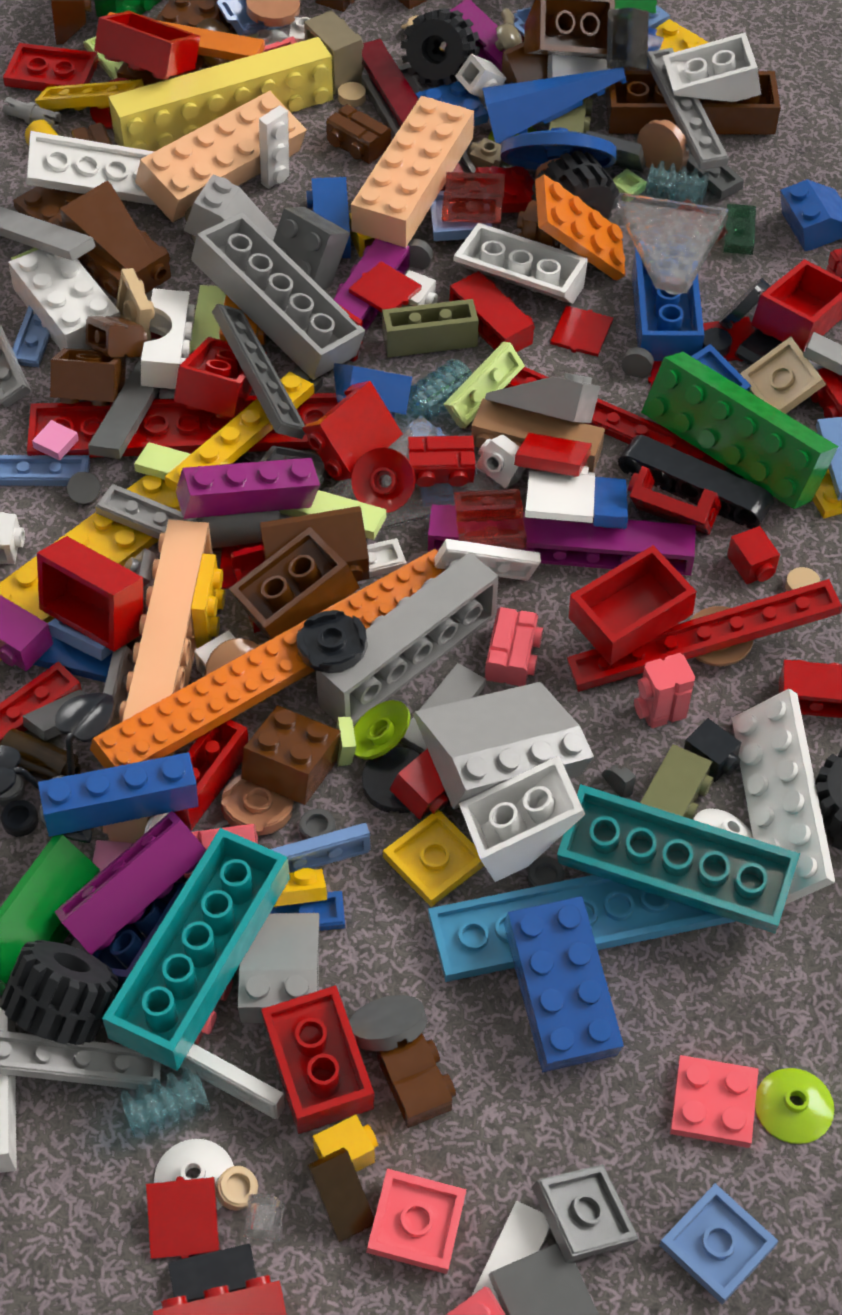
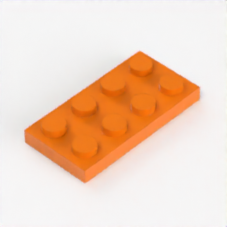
[535,174,626,280]

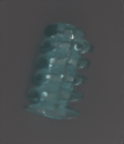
[645,160,709,206]
[408,359,473,422]
[121,1066,210,1139]

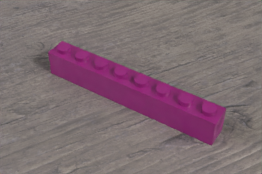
[428,504,696,576]

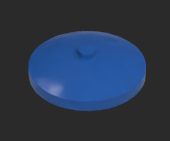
[500,128,617,170]

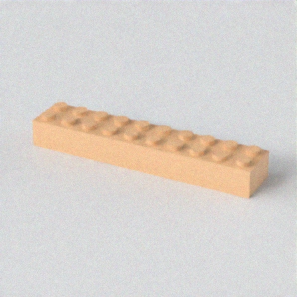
[103,519,213,844]

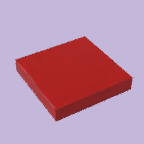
[514,433,592,477]

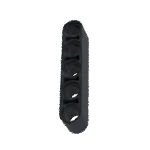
[618,435,774,529]

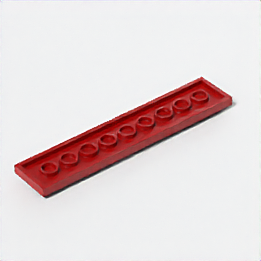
[27,393,339,458]

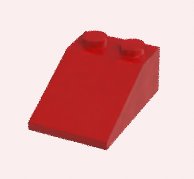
[174,336,267,419]
[261,985,374,1134]

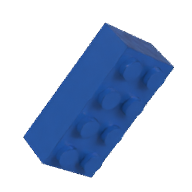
[632,248,704,361]
[504,896,624,1073]

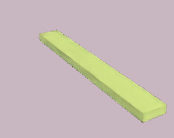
[134,442,386,540]

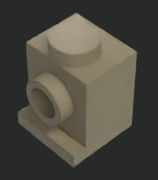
[467,138,512,168]

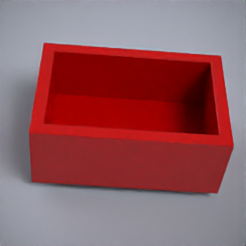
[94,11,200,79]
[751,259,842,352]
[37,536,143,652]
[569,545,697,666]

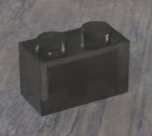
[607,8,649,70]

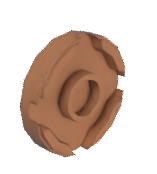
[246,0,300,27]
[637,119,689,177]
[221,775,294,836]

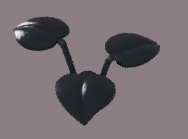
[0,693,115,843]

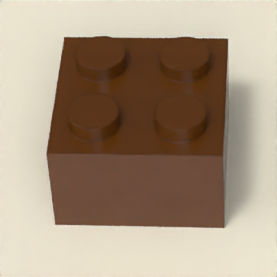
[50,348,126,406]
[241,705,341,805]

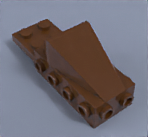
[13,181,171,300]

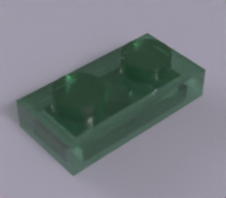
[723,203,756,255]

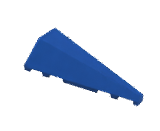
[482,67,627,144]

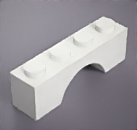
[141,288,195,389]

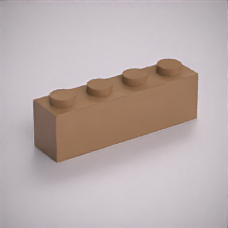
[471,398,605,473]

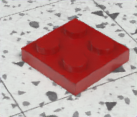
[473,166,535,213]

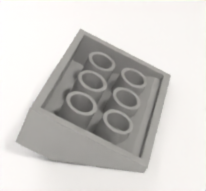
[413,682,594,809]

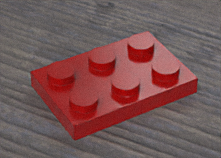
[3,43,99,91]

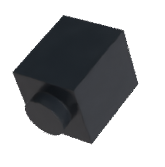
[684,718,742,782]

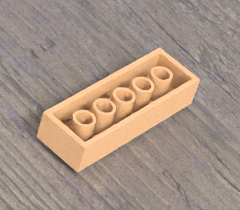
[135,91,307,222]
[351,96,474,247]

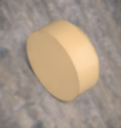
[338,82,366,107]
[785,567,820,591]
[215,1166,258,1210]

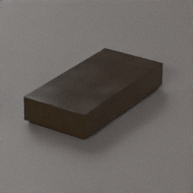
[307,1147,374,1242]

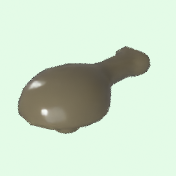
[495,8,522,51]

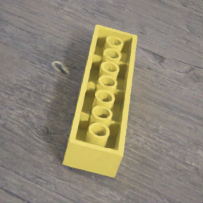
[108,37,333,152]

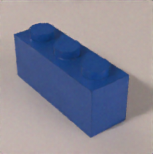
[306,177,351,258]

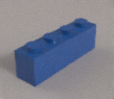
[38,752,199,837]

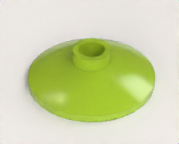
[354,700,411,760]
[755,1068,834,1144]

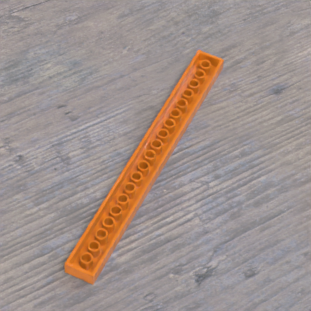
[90,549,446,769]

